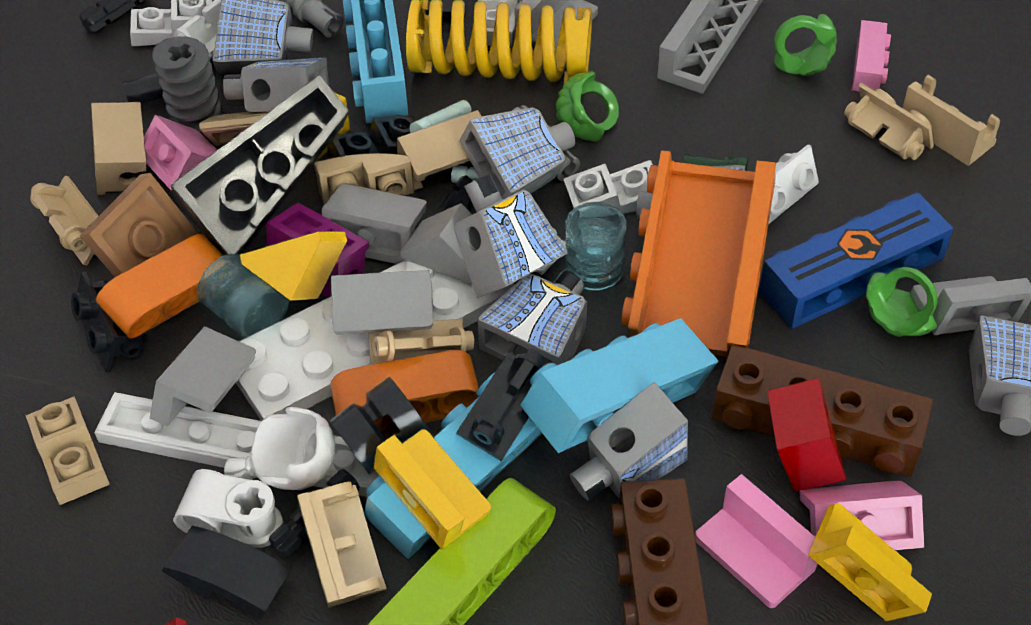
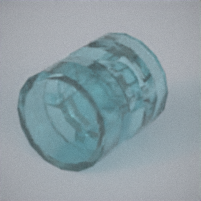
[564,202,627,290]
[197,253,289,338]

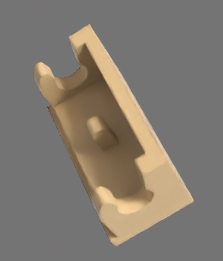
[902,75,1000,166]
[91,102,146,195]
[397,110,482,191]
[297,482,386,608]

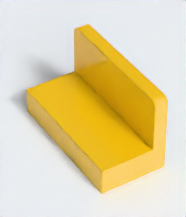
[374,430,491,549]
[808,503,932,621]

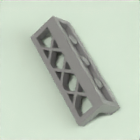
[657,0,763,94]

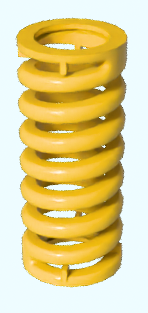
[406,0,592,83]

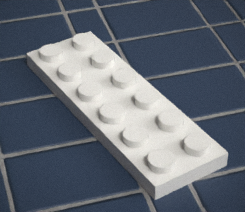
[236,260,515,421]

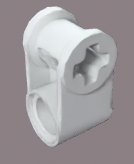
[173,469,284,548]

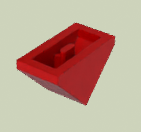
[768,377,847,492]

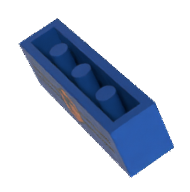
[759,192,953,329]

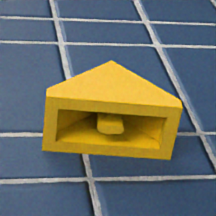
[240,232,347,301]

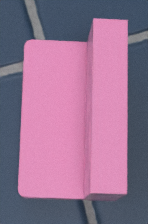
[144,115,217,191]
[695,474,817,608]
[800,481,924,550]

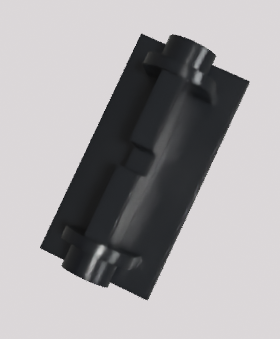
[71,272,144,372]
[456,349,544,461]

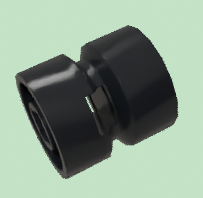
[329,376,429,475]

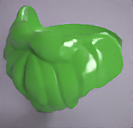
[774,14,837,76]
[555,71,619,142]
[866,267,938,337]

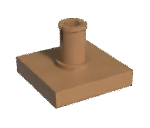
[79,173,198,277]

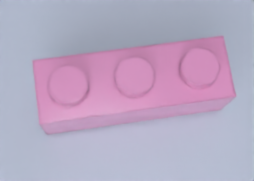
[852,20,891,92]

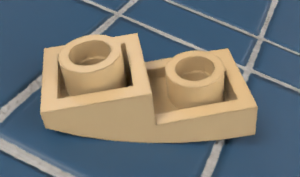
[314,154,414,205]
[26,396,110,505]

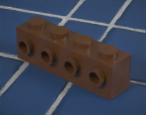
[712,344,934,477]
[610,478,709,625]

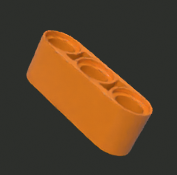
[96,233,235,338]
[330,350,479,431]

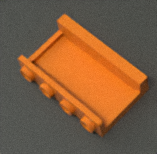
[622,150,776,357]

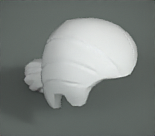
[224,407,335,490]

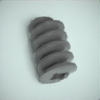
[152,36,221,133]

